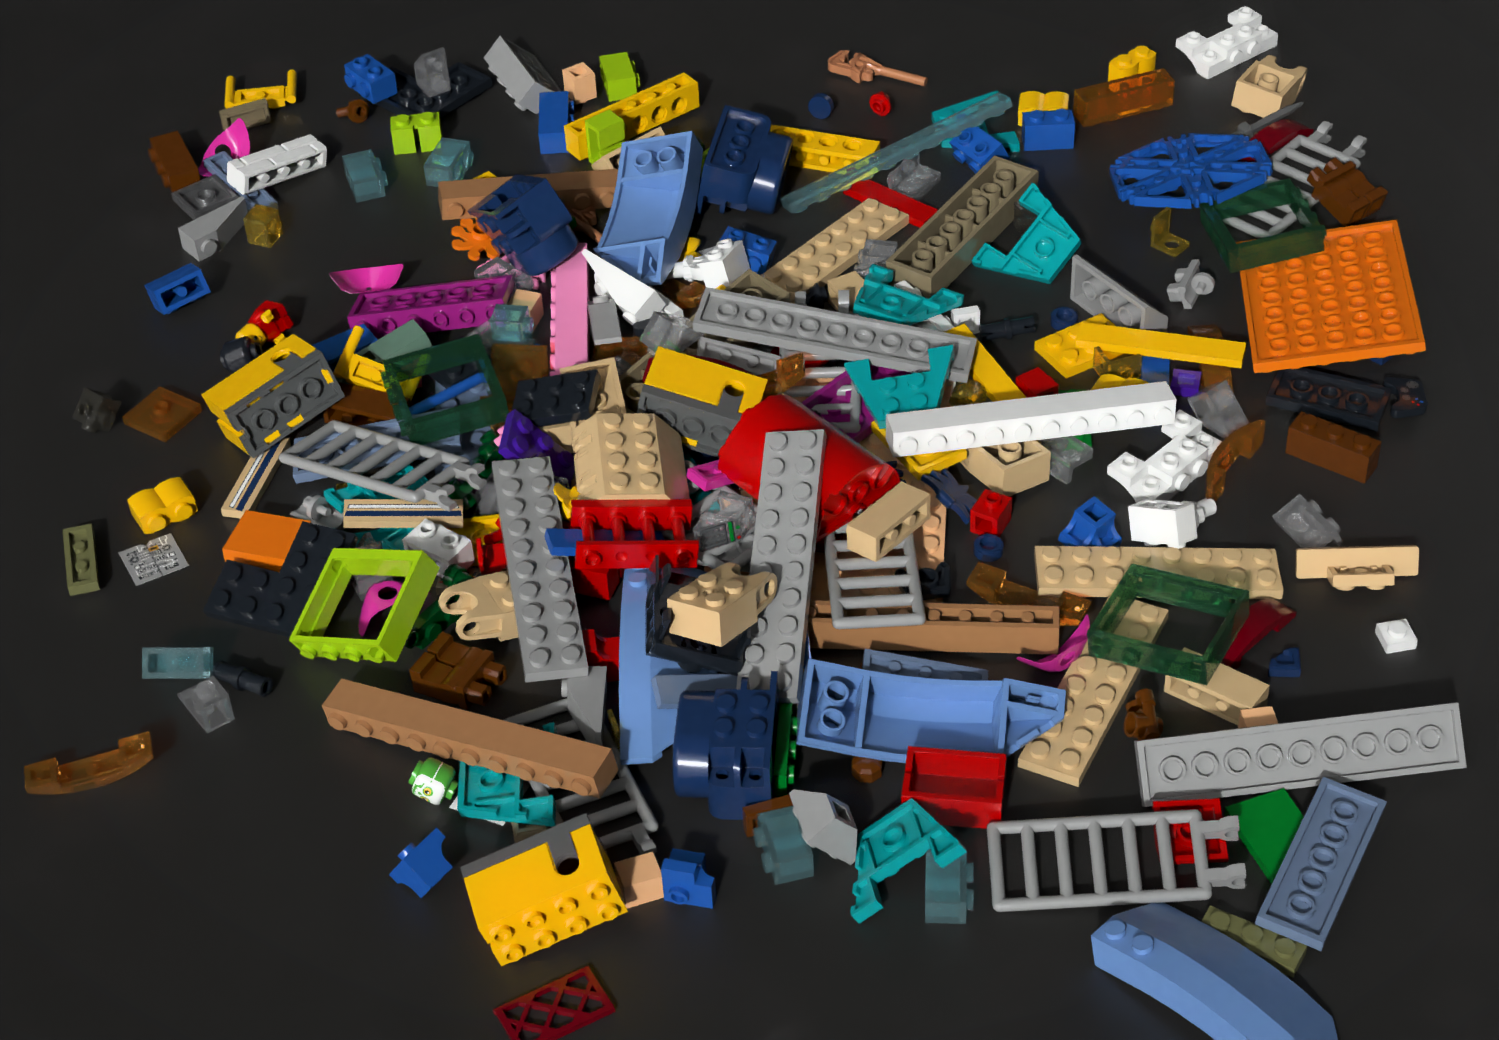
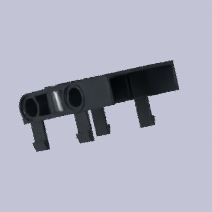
[645,555,751,676]

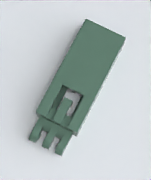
[335,319,433,386]

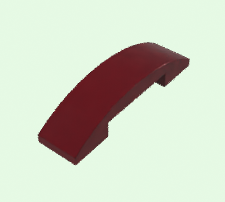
[1238,119,1314,162]
[1202,597,1297,670]

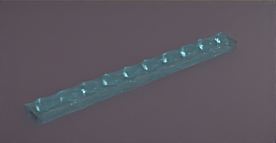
[780,92,1013,213]

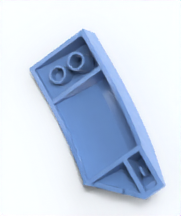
[593,131,703,286]
[619,568,718,765]
[796,658,1066,763]
[1091,903,1338,1040]

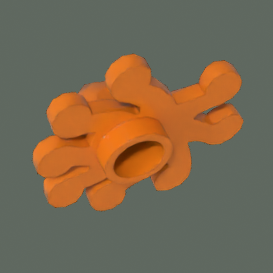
[451,218,500,261]

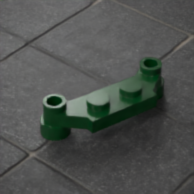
[447,429,506,512]
[404,563,476,650]

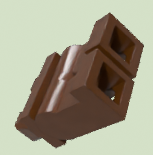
[1307,157,1388,227]
[409,631,507,710]

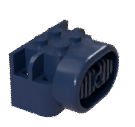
[696,105,793,215]
[468,175,579,276]
[673,671,779,820]

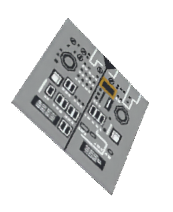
[118,533,189,586]

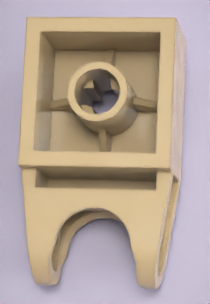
[1231,55,1308,118]
[960,440,1051,497]
[667,562,777,647]
[438,570,518,642]

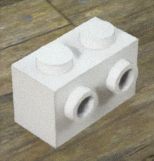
[402,519,475,578]

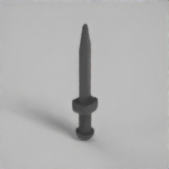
[1230,102,1304,140]

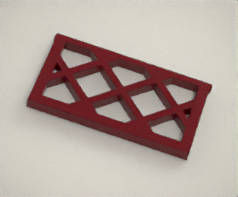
[493,965,615,1040]

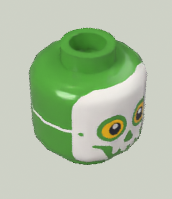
[408,757,458,805]

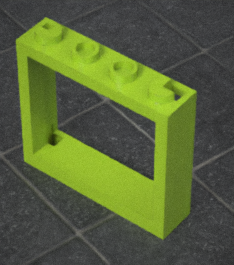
[289,548,440,663]

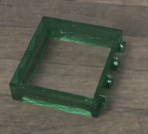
[1199,178,1327,273]
[380,334,509,445]
[1087,564,1250,685]

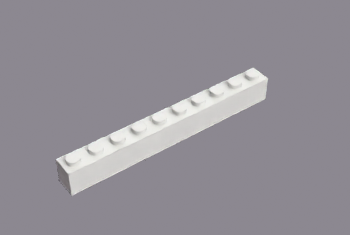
[886,381,1177,458]

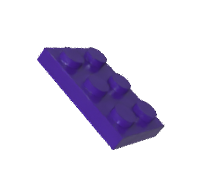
[498,409,575,489]

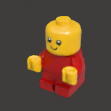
[235,300,294,347]

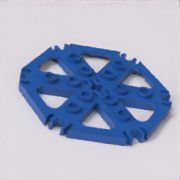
[1109,133,1273,209]

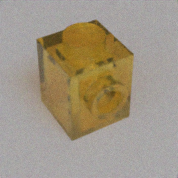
[243,204,283,248]

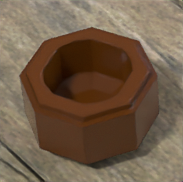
[851,756,883,783]

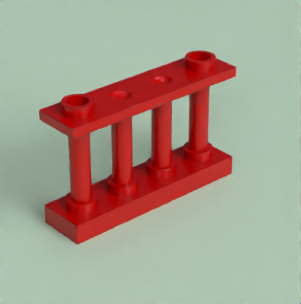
[570,499,699,569]

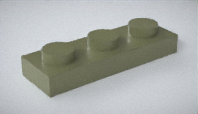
[62,523,100,596]
[1201,906,1307,978]

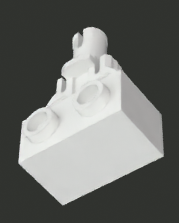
[665,239,750,289]
[1128,498,1217,549]

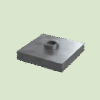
[171,174,239,220]

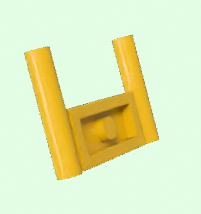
[224,70,297,109]
[333,326,431,401]

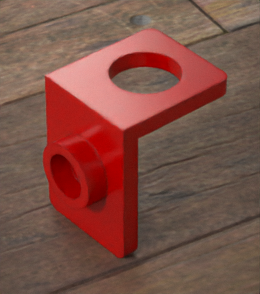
[476,538,507,575]

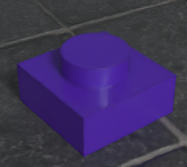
[1170,369,1202,398]

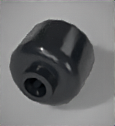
[220,336,263,373]

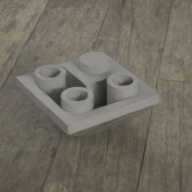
[789,789,858,865]

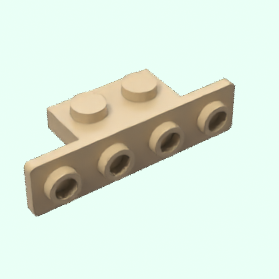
[1295,545,1419,591]

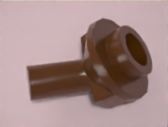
[336,99,370,123]

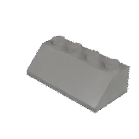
[484,36,562,114]
[1070,254,1168,333]

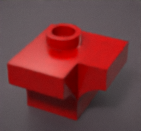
[582,629,620,682]

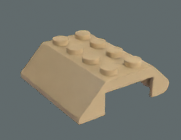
[571,413,692,520]

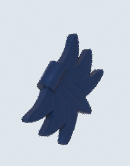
[920,469,977,525]

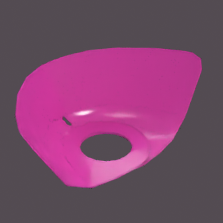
[198,118,250,177]
[329,264,404,294]
[358,580,430,637]
[1016,614,1091,672]

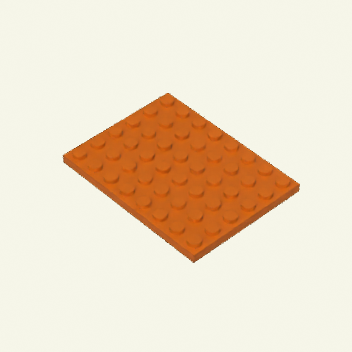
[1236,220,1426,373]

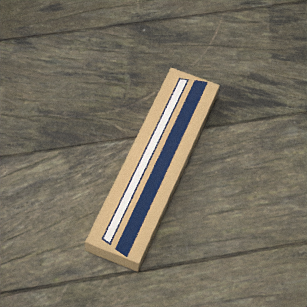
[221,437,291,519]
[343,499,463,528]

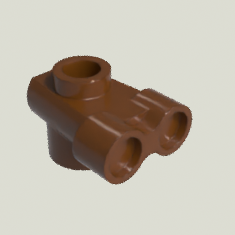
[1124,689,1163,740]

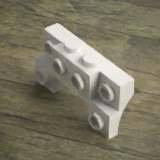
[1175,6,1278,79]
[1107,409,1225,503]

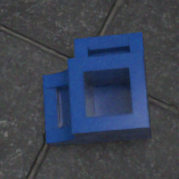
[1058,496,1122,547]
[389,828,453,898]
[661,848,716,909]

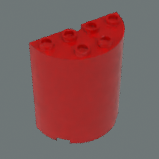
[718,394,900,543]

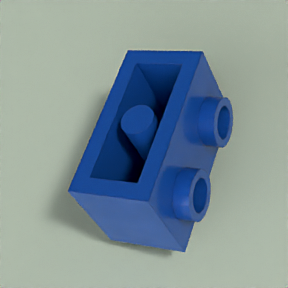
[344,54,398,104]
[1022,109,1075,151]
[949,122,1010,174]
[719,226,777,275]
[144,263,211,315]

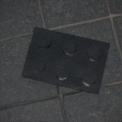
[512,369,601,427]

